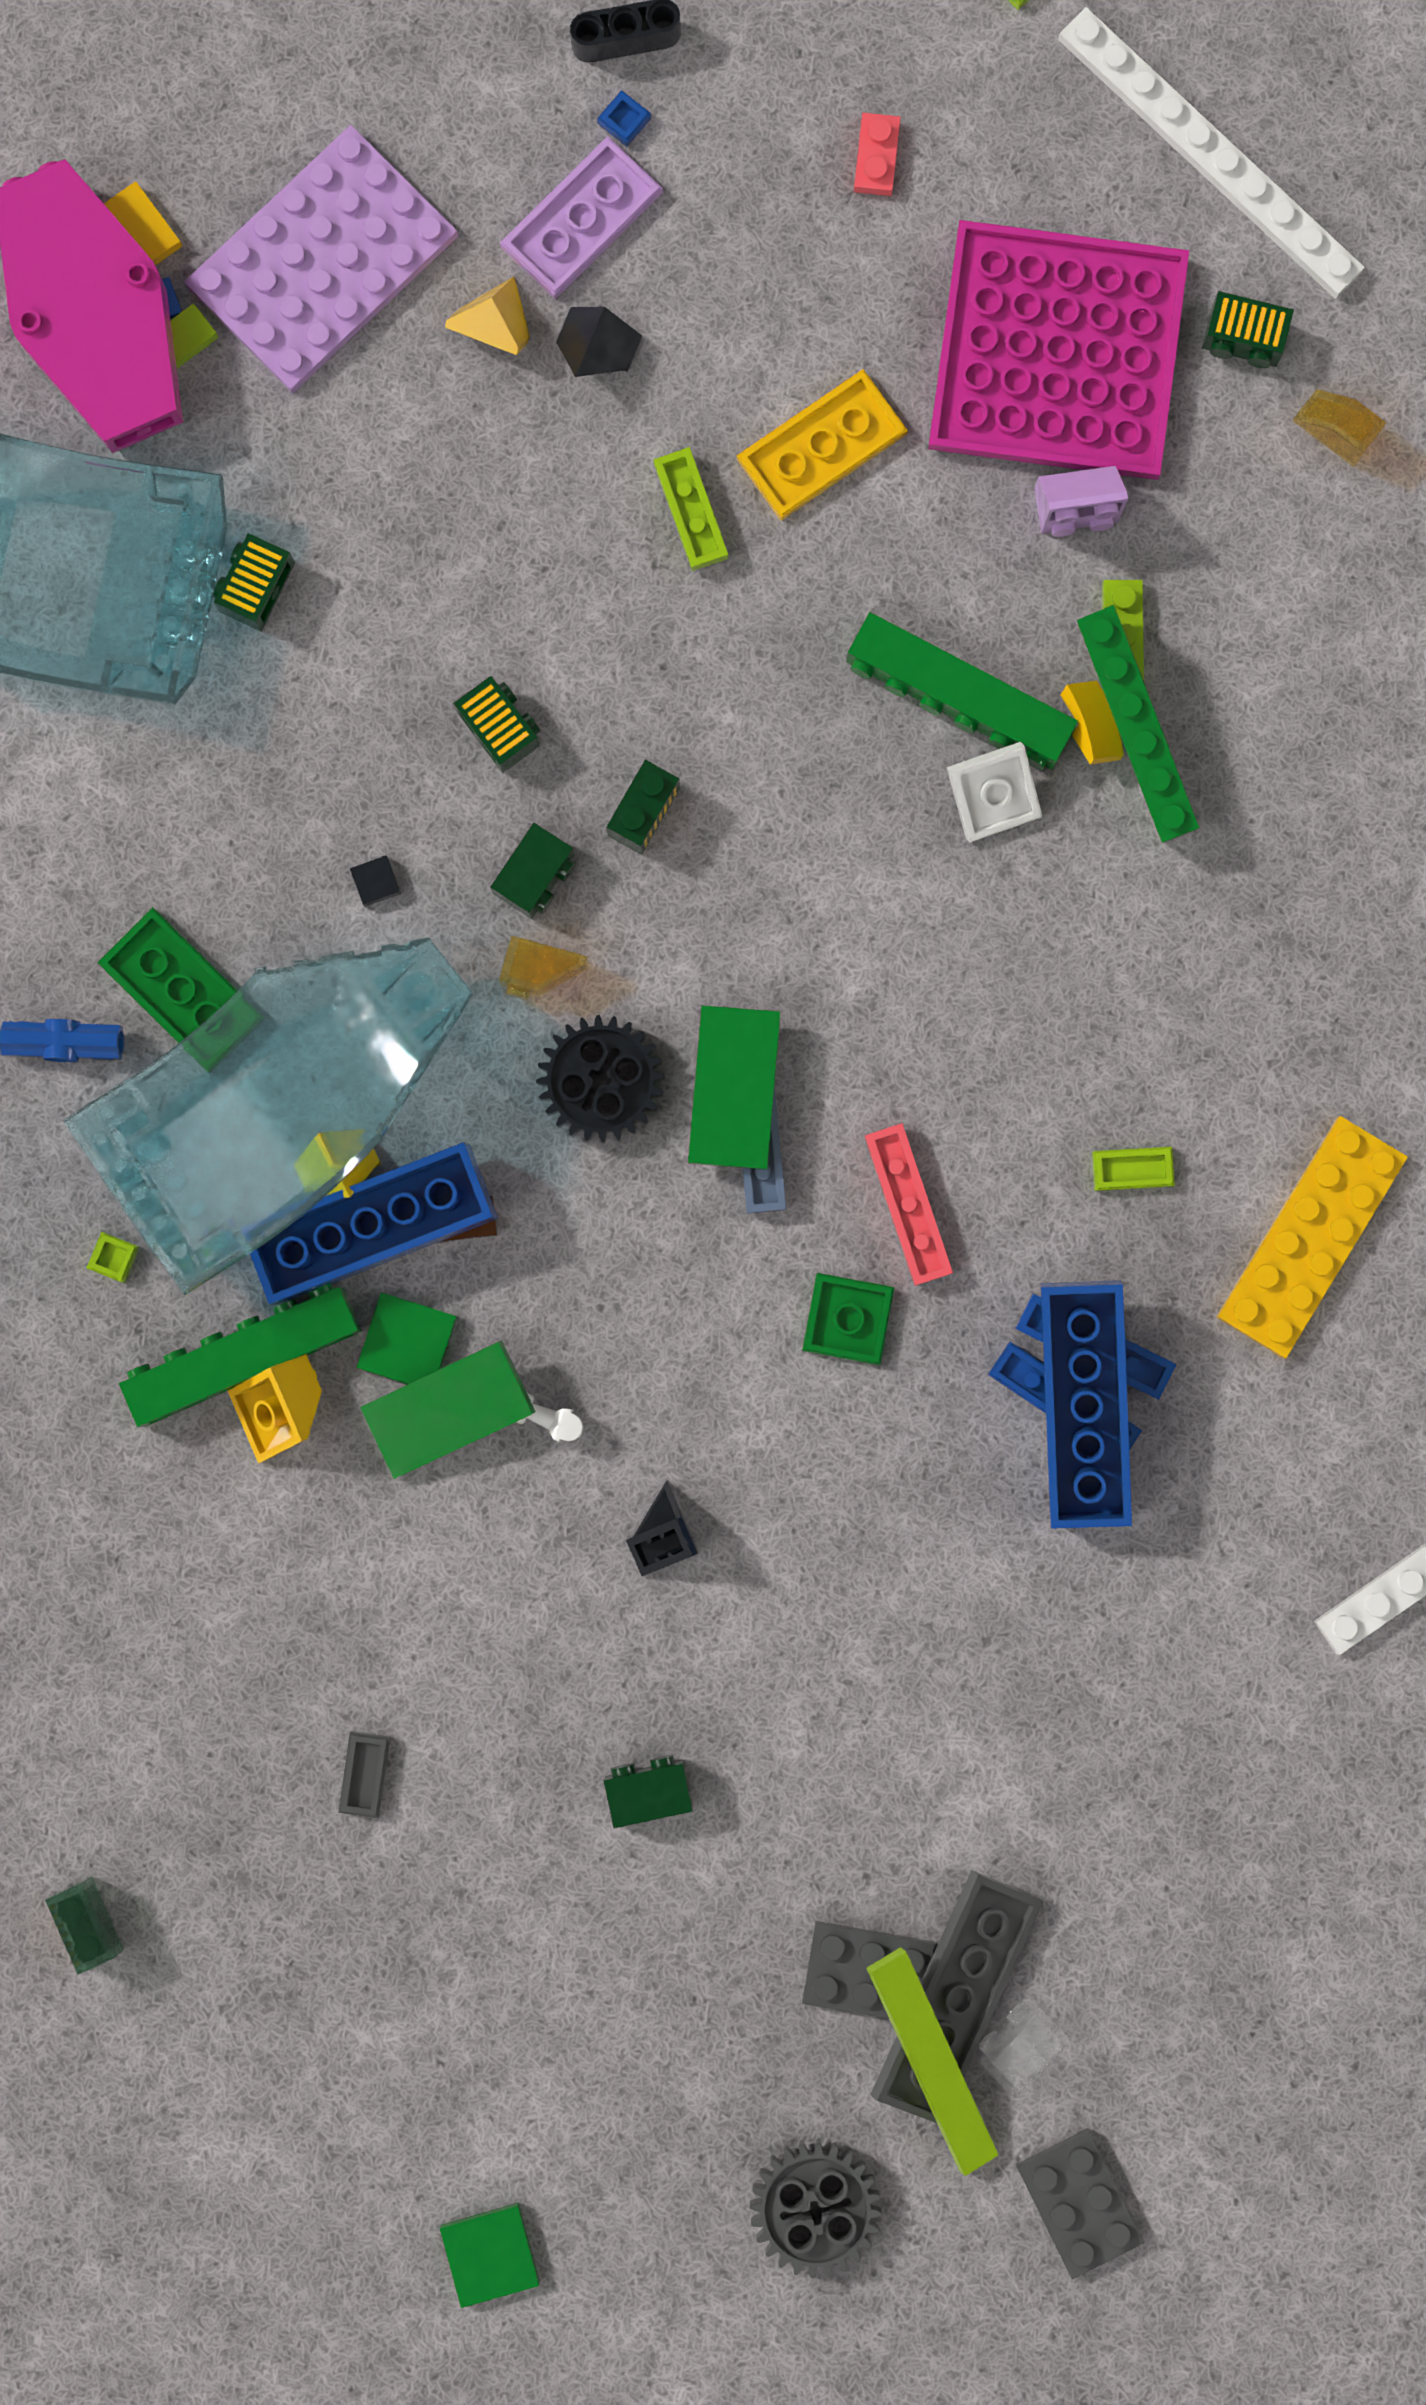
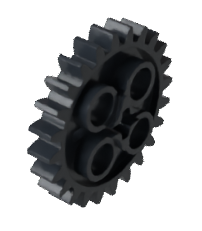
[536,1015,665,1144]

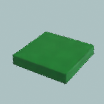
[802,1273,895,1365]
[356,1292,457,1384]
[440,2202,540,2308]

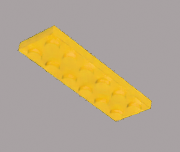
[1216,1116,1408,1359]

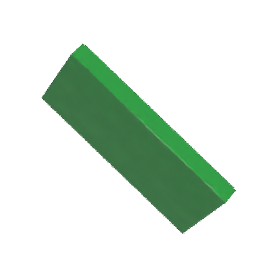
[97,907,265,1073]
[688,1005,781,1170]
[360,1340,536,1479]

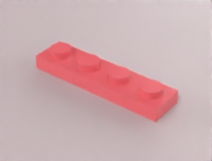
[864,1123,953,1286]

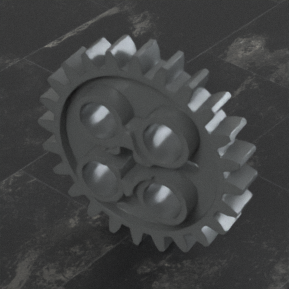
[750,2139,882,2278]

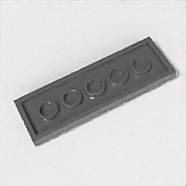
[870,1870,1043,2123]

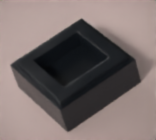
[350,855,401,907]

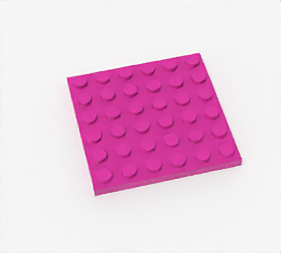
[928,220,1190,480]

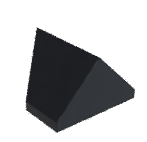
[556,307,642,377]
[626,1480,698,1576]

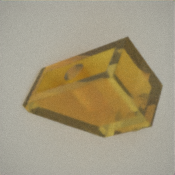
[1292,389,1387,467]
[499,935,589,1000]

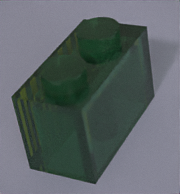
[45,1876,124,1975]

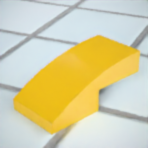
[1060,680,1124,765]

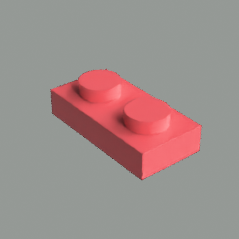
[854,112,901,196]

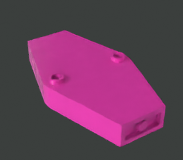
[0,159,183,454]

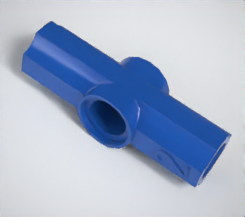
[0,1019,125,1062]

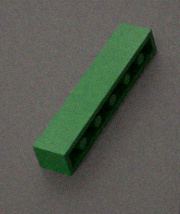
[1076,605,1200,843]
[846,612,1078,770]
[118,1284,362,1427]

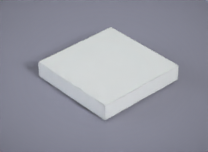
[946,742,1043,843]

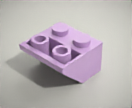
[1034,466,1128,537]

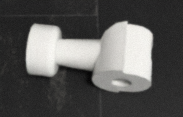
[516,1393,584,1442]

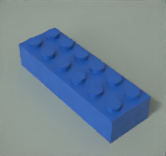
[241,1142,498,1305]
[1040,1280,1132,1529]

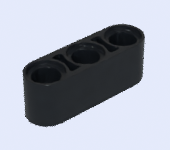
[570,0,681,62]

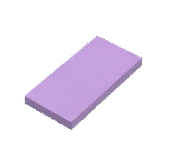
[500,136,663,299]

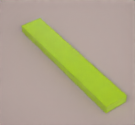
[866,1947,998,2176]

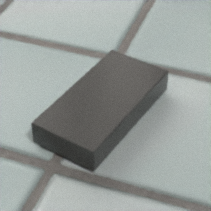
[338,1731,391,1818]

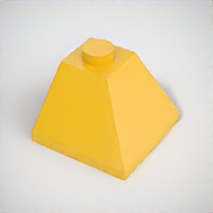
[228,1354,322,1464]

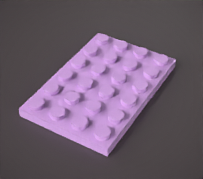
[184,125,458,394]

